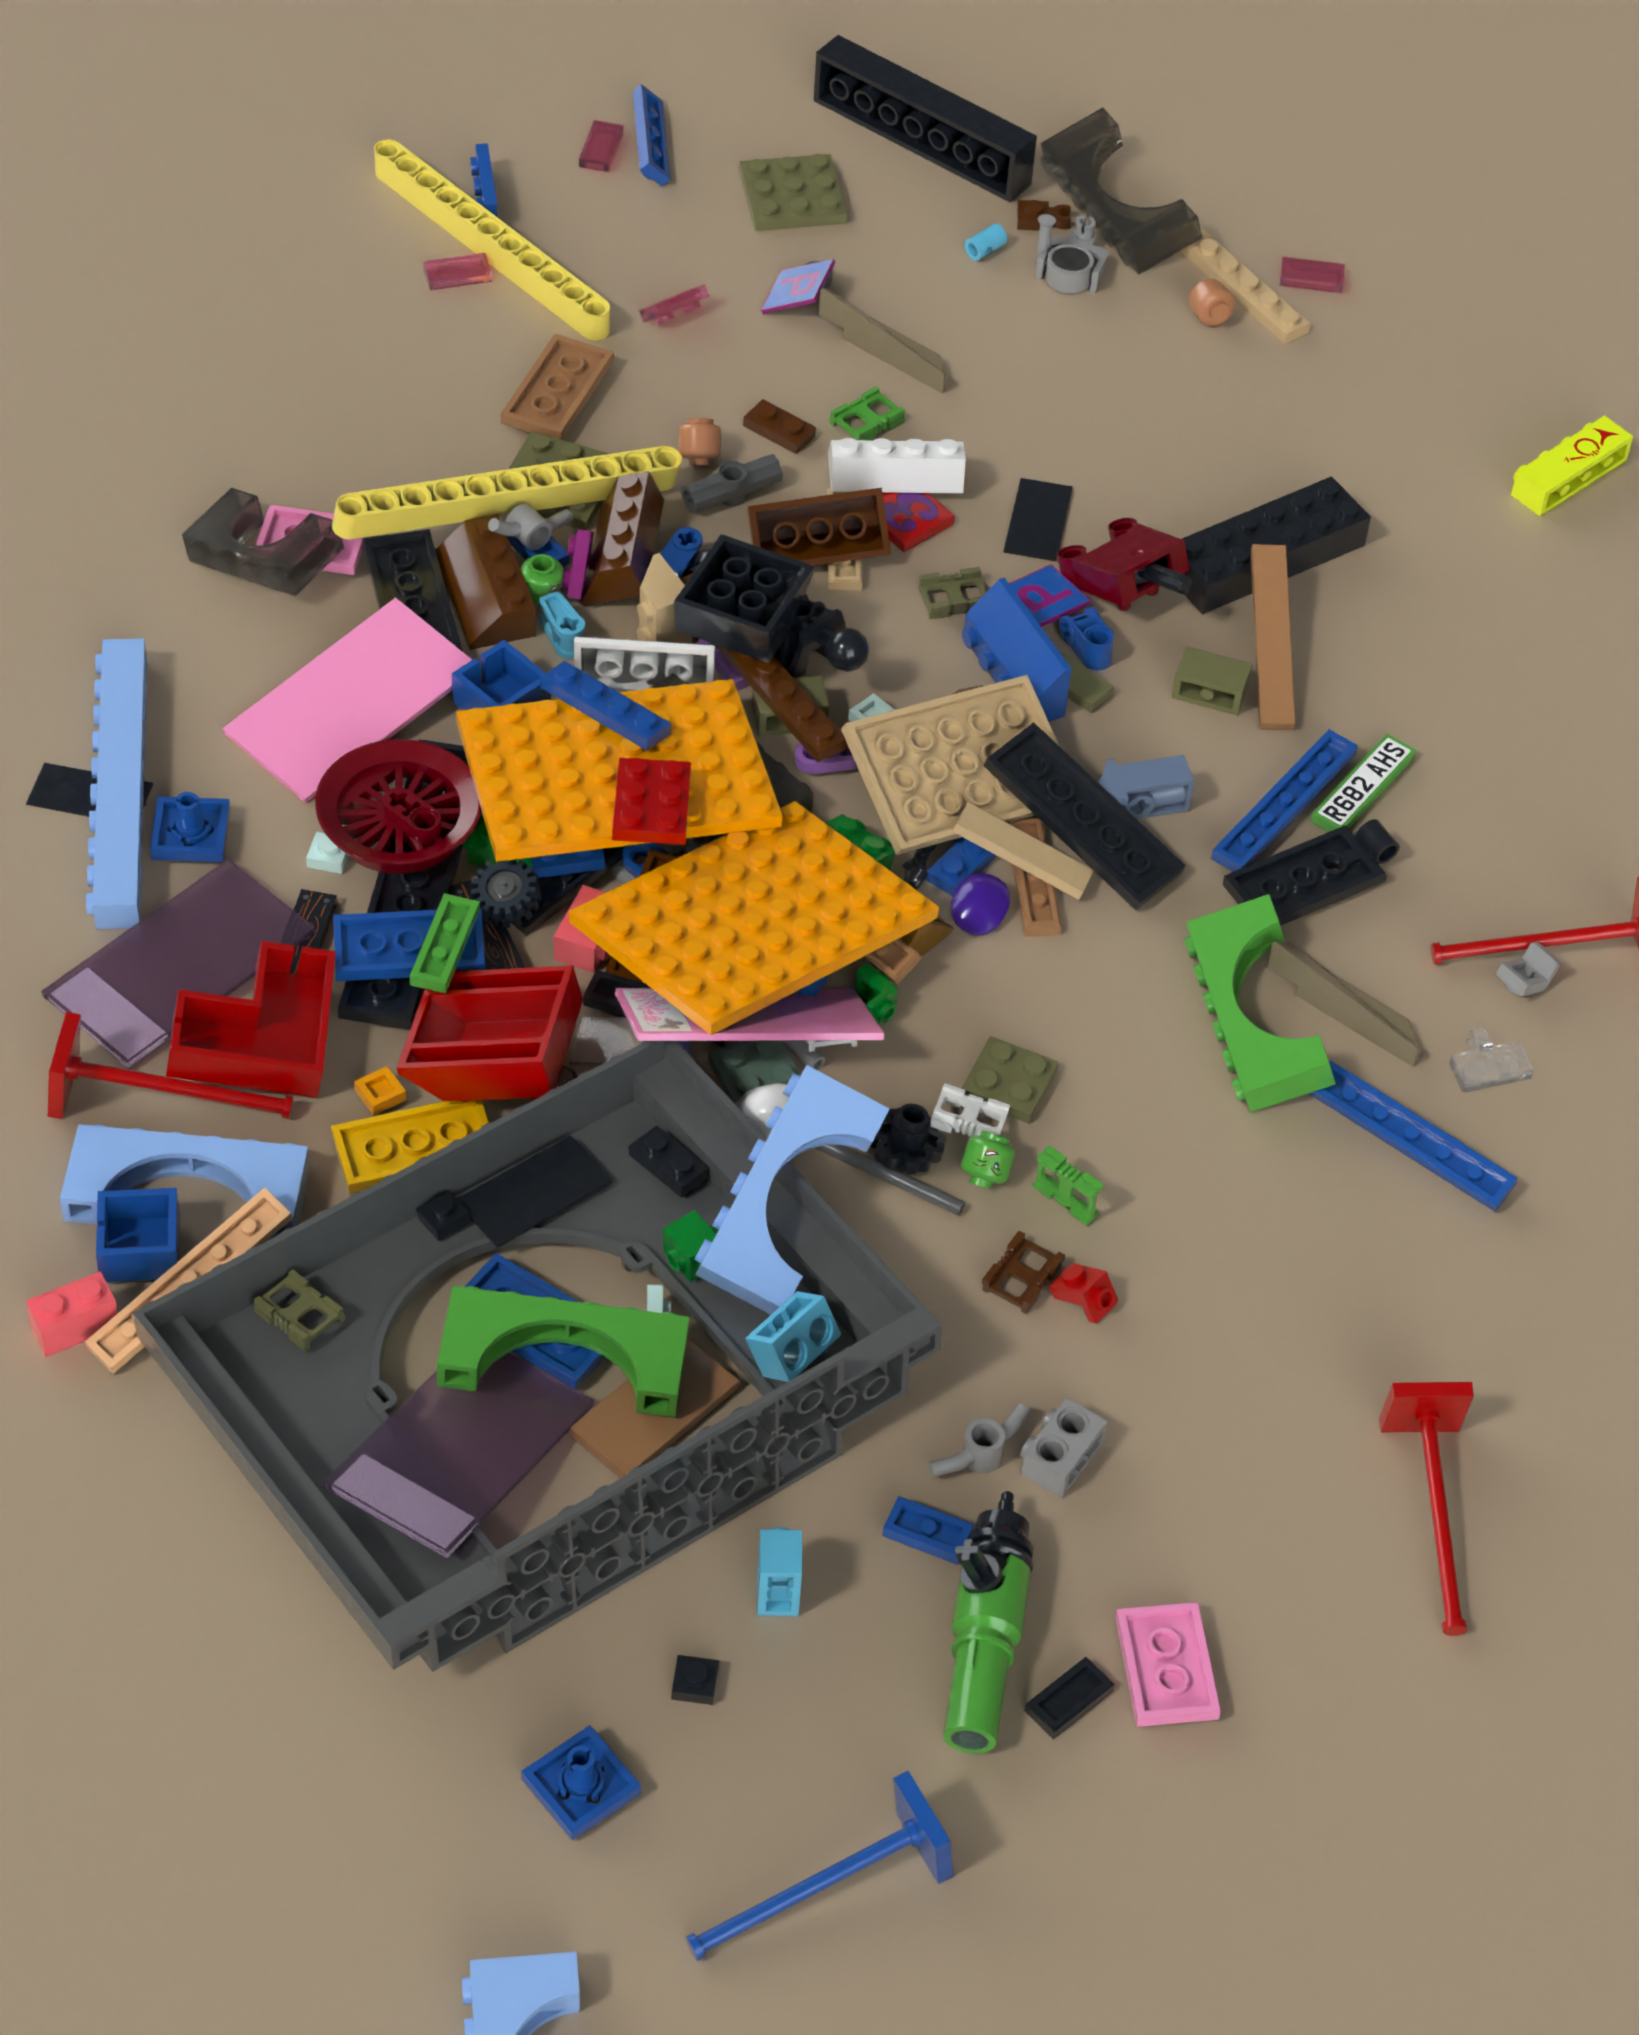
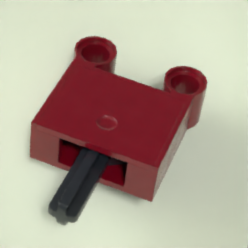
[1057,518,1192,611]

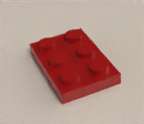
[612,758,691,845]

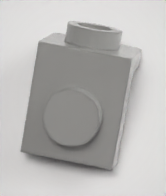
[1495,942,1561,997]

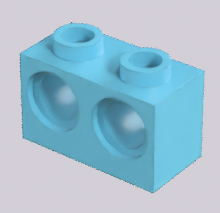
[745,1291,841,1382]
[757,1527,802,1616]

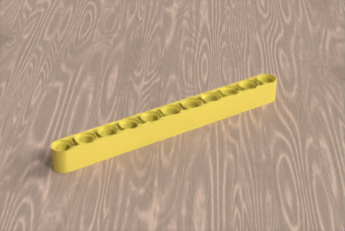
[374,139,610,341]
[332,446,682,539]

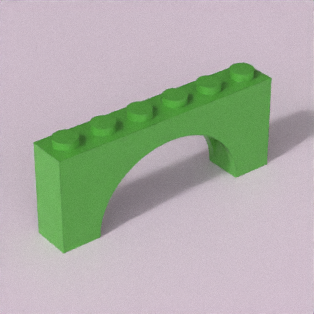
[1184,894,1336,1113]
[437,1286,690,1418]

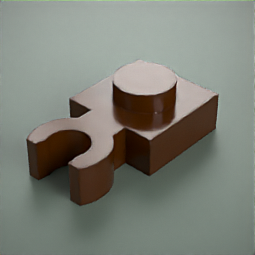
[1017,200,1071,231]

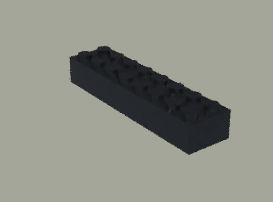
[813,35,1037,203]

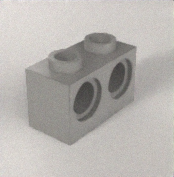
[1020,1398,1107,1498]

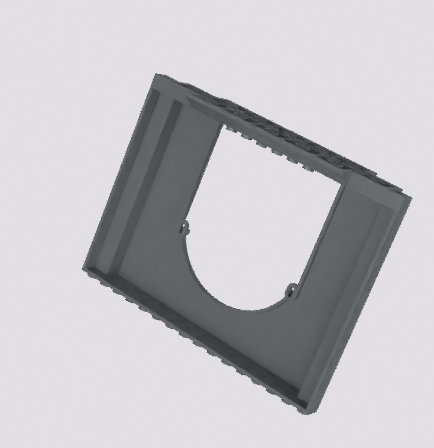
[133,1041,942,1672]

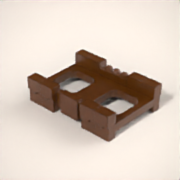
[982,1231,1065,1314]

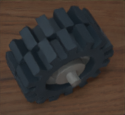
[471,859,541,928]

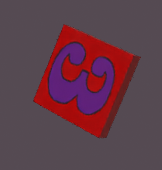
[883,492,955,552]

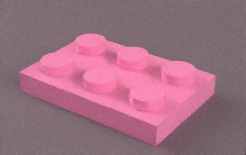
[254,505,366,575]
[1115,1602,1221,1727]

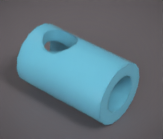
[964,223,1007,261]

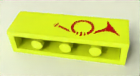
[1511,415,1634,516]

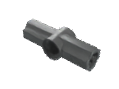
[681,454,783,513]

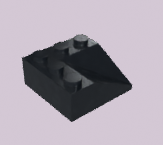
[674,534,815,663]

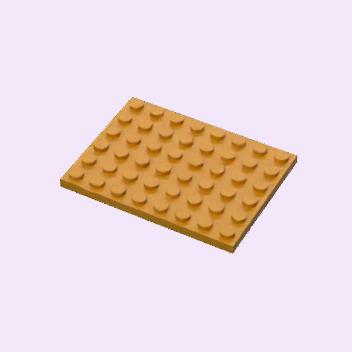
[456,679,783,862]
[569,801,939,1035]

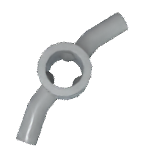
[488,503,573,551]
[928,1403,1030,1477]

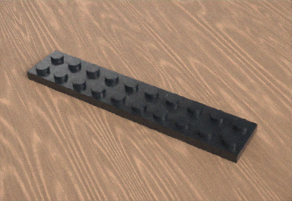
[338,739,469,1029]

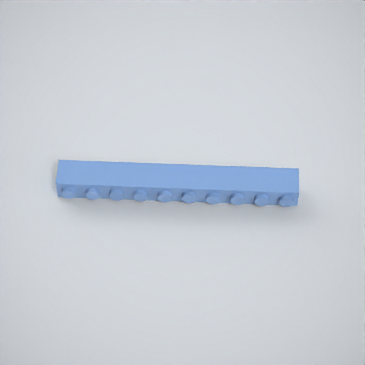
[86,638,147,929]

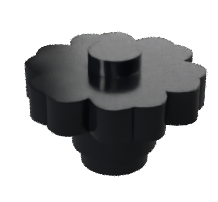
[870,1103,946,1174]

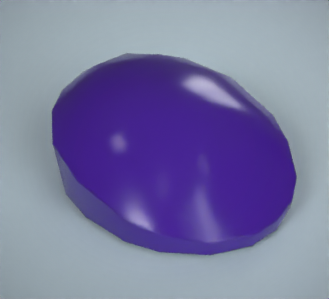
[950,873,1010,935]

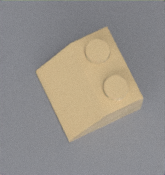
[637,553,692,643]

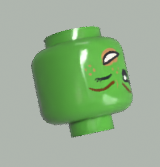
[520,554,564,605]
[961,1130,1016,1189]

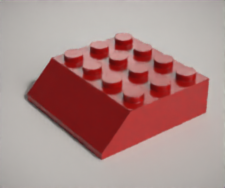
[396,965,583,1102]

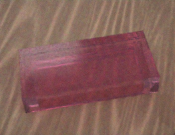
[579,120,624,172]
[423,253,492,291]
[1279,257,1345,293]

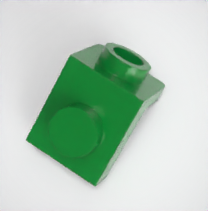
[855,963,898,1024]

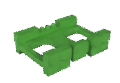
[829,386,905,441]
[1032,1145,1104,1226]

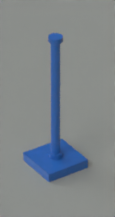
[685,1770,953,1961]

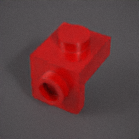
[1049,1263,1118,1324]

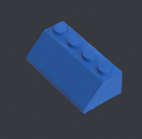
[962,577,1072,722]

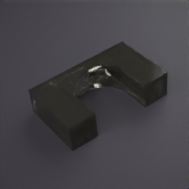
[182,488,344,596]

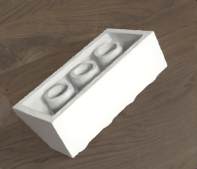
[828,438,966,493]
[574,637,716,692]

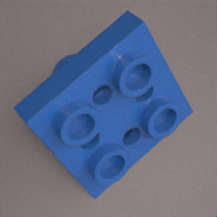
[150,792,231,862]
[521,1725,641,1841]

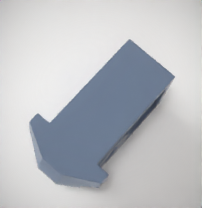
[1098,755,1194,819]

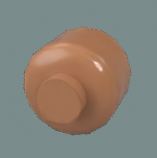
[1188,279,1235,326]
[678,418,721,466]

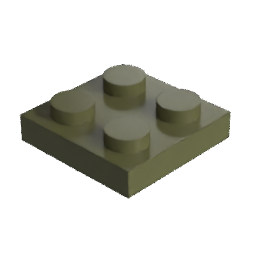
[961,1036,1059,1124]

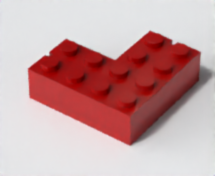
[166,940,336,1098]

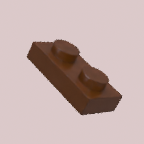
[743,399,816,454]

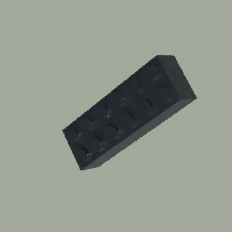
[1182,476,1371,615]

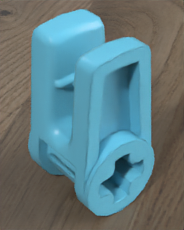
[539,592,585,659]

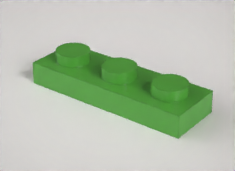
[410,893,480,994]

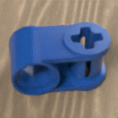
[660,527,703,579]
[1058,607,1114,671]

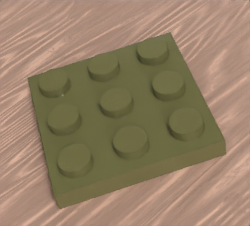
[739,154,847,231]
[509,431,610,531]

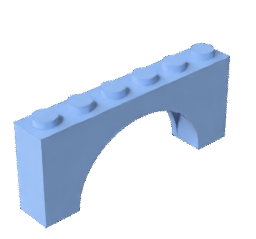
[694,1065,889,1315]
[60,1124,310,1240]
[462,1952,580,2035]

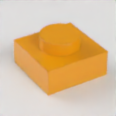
[354,1066,407,1116]

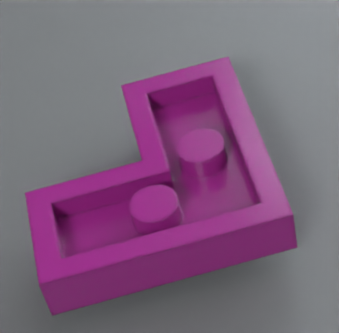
[562,529,594,599]

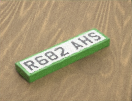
[1310,734,1416,832]

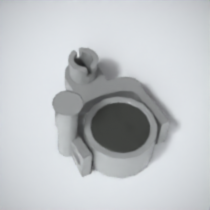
[1035,214,1108,294]

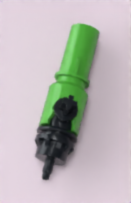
[943,1491,1034,1754]

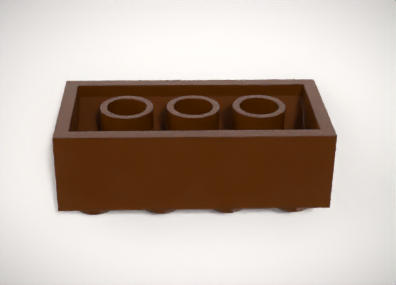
[581,471,664,607]
[747,487,891,566]
[435,514,536,650]

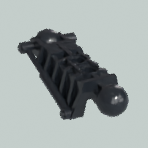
[682,548,870,678]

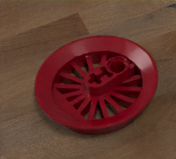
[315,739,482,874]

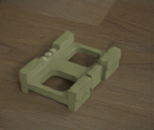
[918,567,986,619]
[254,1269,346,1352]

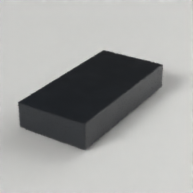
[1024,1657,1115,1739]

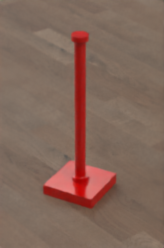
[1431,877,1639,965]
[47,1012,294,1119]
[1379,1382,1474,1636]

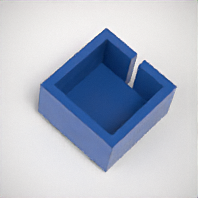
[452,640,551,710]
[96,1188,180,1282]

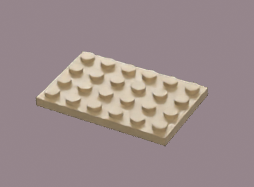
[841,675,1059,855]

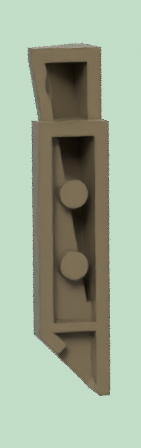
[819,288,947,393]
[1267,940,1420,1067]

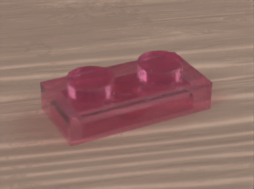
[639,284,710,324]

